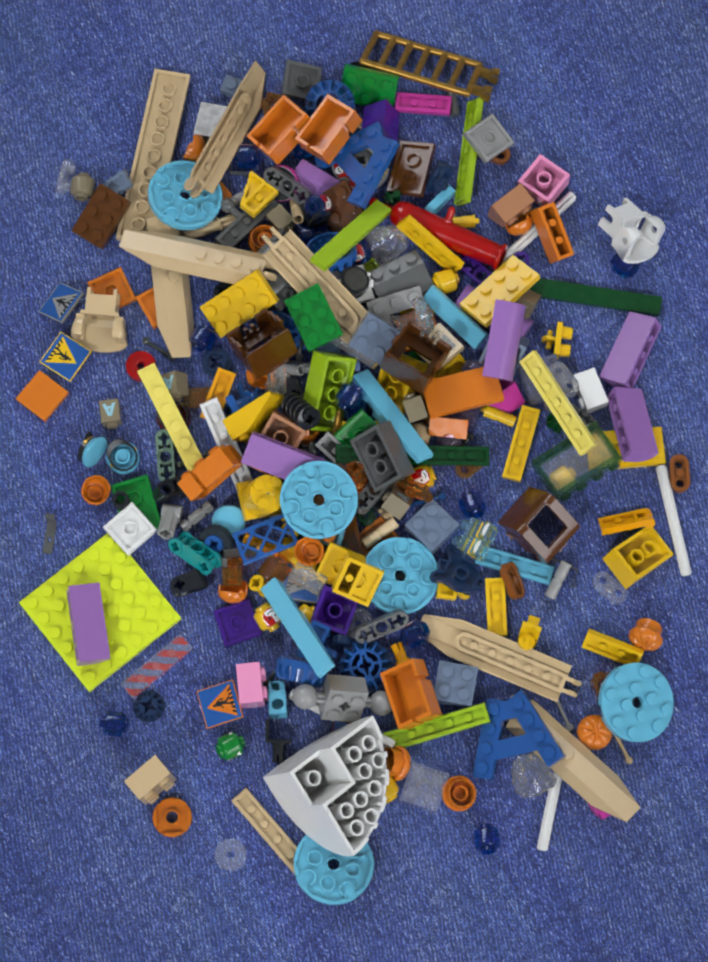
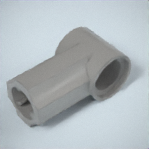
[157,503,183,540]

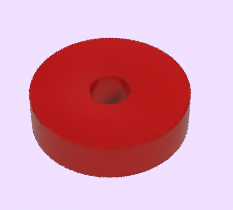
[126,351,157,382]

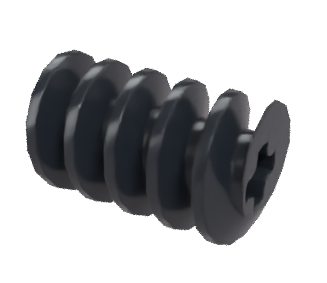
[281,392,321,430]

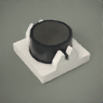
[333,264,375,304]

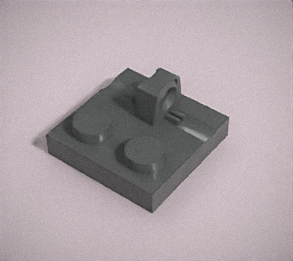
[281,59,322,102]

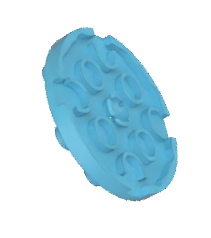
[147,160,222,230]
[280,461,358,539]
[366,537,438,614]
[598,663,674,742]
[294,835,374,905]

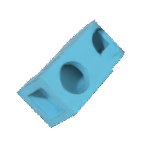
[268,680,288,719]

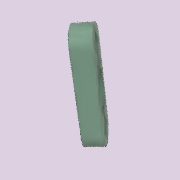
[155,429,176,481]

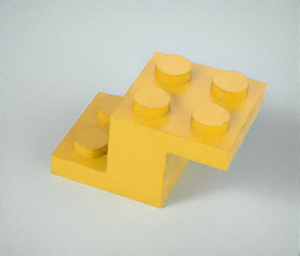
[314,541,384,607]

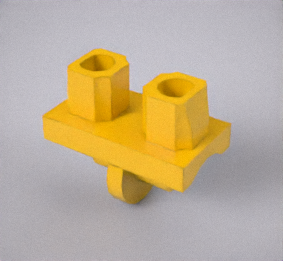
[541,322,573,360]
[516,615,542,650]

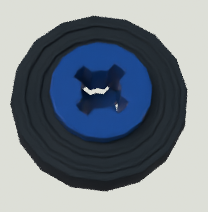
[199,524,234,558]

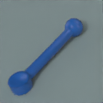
[409,493,446,508]

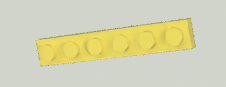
[519,350,597,456]
[137,363,203,471]

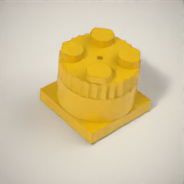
[235,474,283,521]

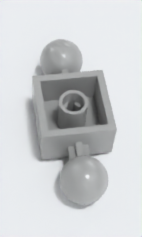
[292,674,392,722]

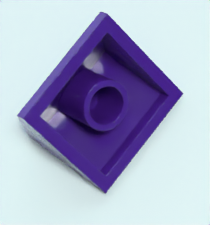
[361,99,400,141]
[310,585,358,636]

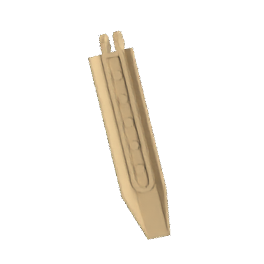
[183,61,266,198]
[146,216,194,358]
[261,226,367,343]
[119,230,277,284]
[416,614,582,702]
[506,694,640,822]

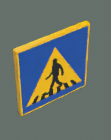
[39,332,92,382]

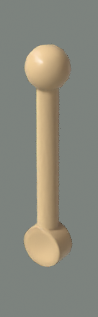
[613,734,633,764]

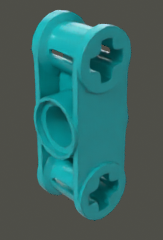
[168,531,222,575]

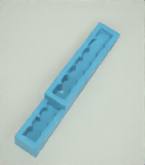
[351,369,433,464]
[260,577,335,678]

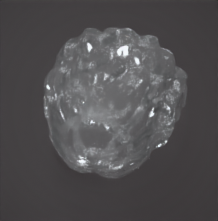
[366,225,408,266]
[390,296,434,338]
[511,753,557,798]

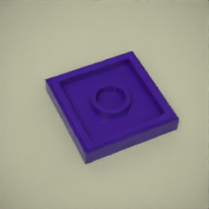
[213,598,262,648]

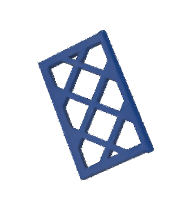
[232,514,298,566]

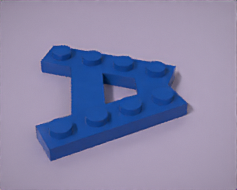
[314,122,400,209]
[472,690,566,780]

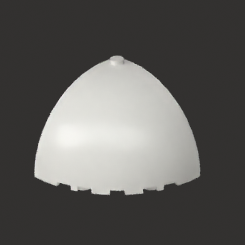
[263,715,389,856]

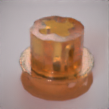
[345,461,367,489]

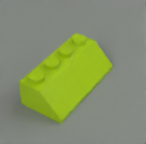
[303,350,357,432]

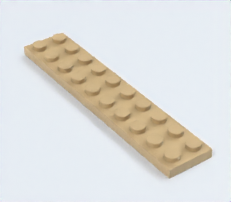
[116,69,191,241]

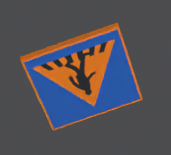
[197,679,244,729]

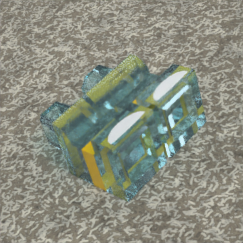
[452,517,499,562]

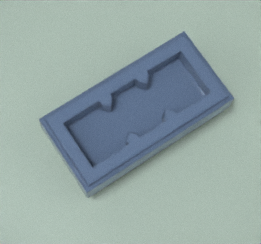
[95,169,134,195]

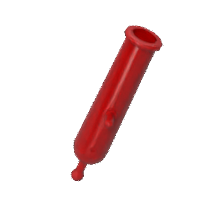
[369,198,508,270]

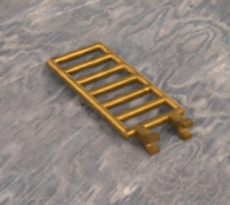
[359,30,501,102]

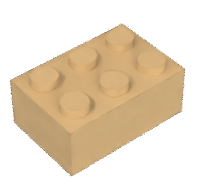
[124,755,176,805]

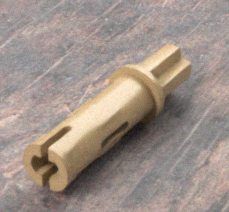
[183,214,236,239]

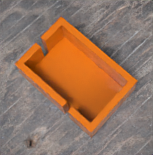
[295,94,362,165]
[247,95,310,165]
[177,445,243,501]
[380,658,442,729]

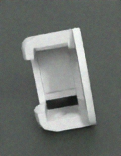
[598,198,666,264]

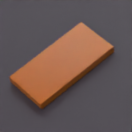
[423,367,504,419]

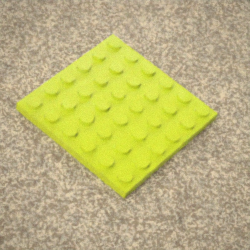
[19,533,182,692]

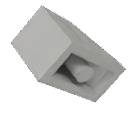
[315,432,351,470]

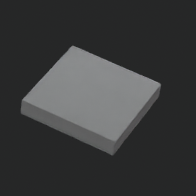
[463,113,515,164]

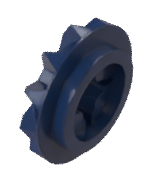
[201,348,231,377]
[133,691,165,722]

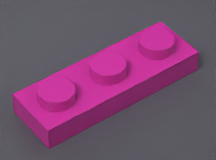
[395,92,452,116]

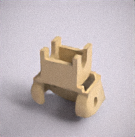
[71,287,128,353]

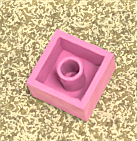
[517,154,570,207]
[236,662,269,709]

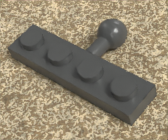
[215,198,279,248]

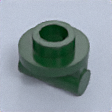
[383,190,401,206]
[546,413,562,434]

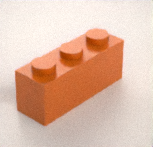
[530,202,574,264]

